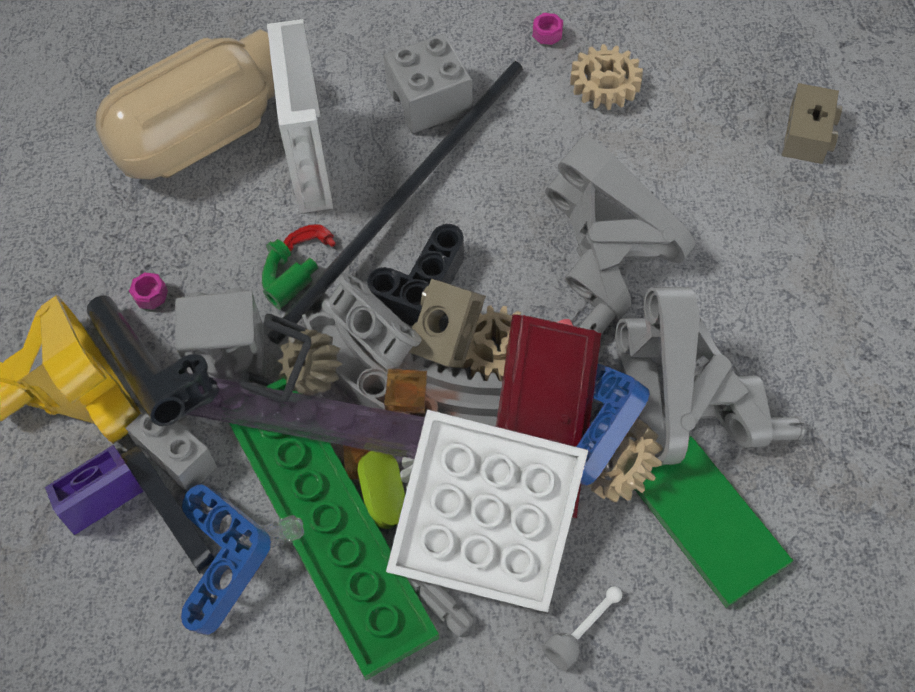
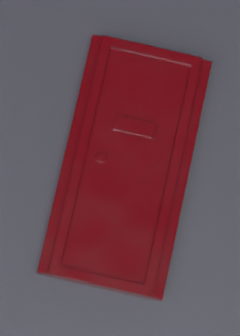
[496,314,601,518]

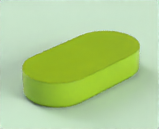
[357,449,405,529]

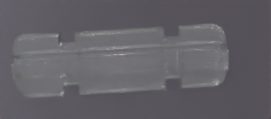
[239,515,304,549]

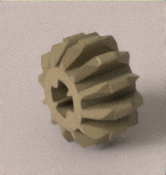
[277,329,343,395]

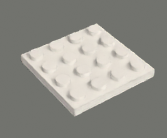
[386,409,588,613]

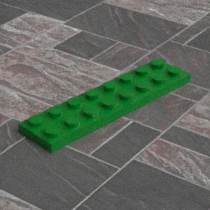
[222,378,440,681]

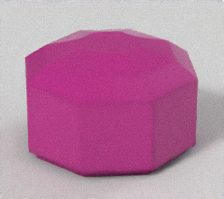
[532,13,563,45]
[129,272,168,310]

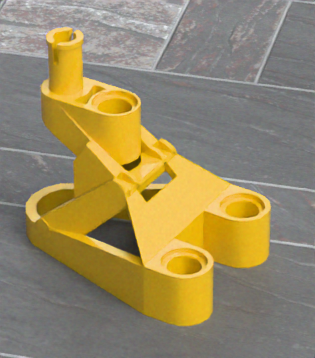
[0,295,142,444]

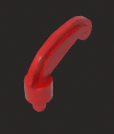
[283,224,336,252]

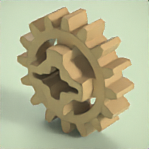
[570,44,643,110]
[462,305,521,381]
[587,418,663,502]

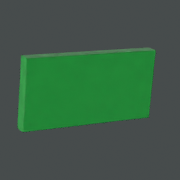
[634,436,793,609]

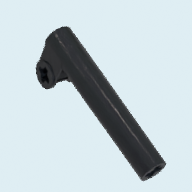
[86,296,219,426]

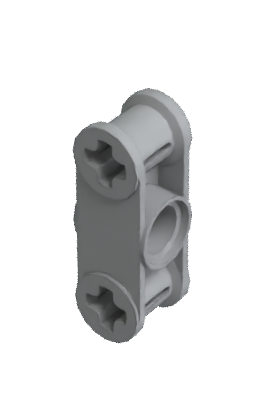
[321,273,422,372]

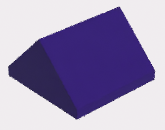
[45,445,144,535]

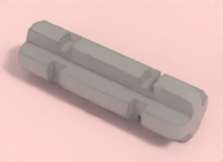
[407,577,473,636]

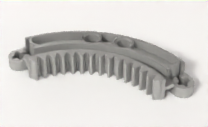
[302,293,502,440]

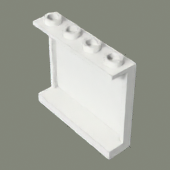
[267,19,333,213]

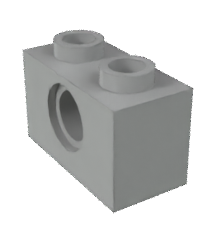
[126,411,217,492]

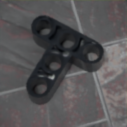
[367,224,464,332]

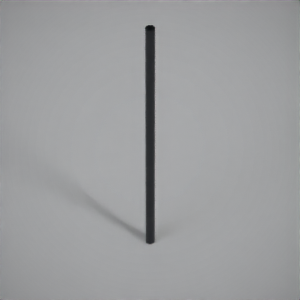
[267,61,523,345]

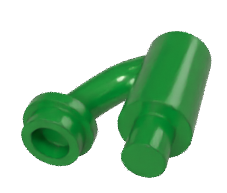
[262,239,319,310]

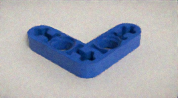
[576,363,650,486]
[181,484,271,635]

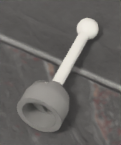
[542,586,623,671]

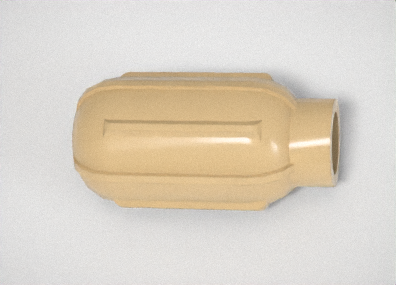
[95,29,275,180]

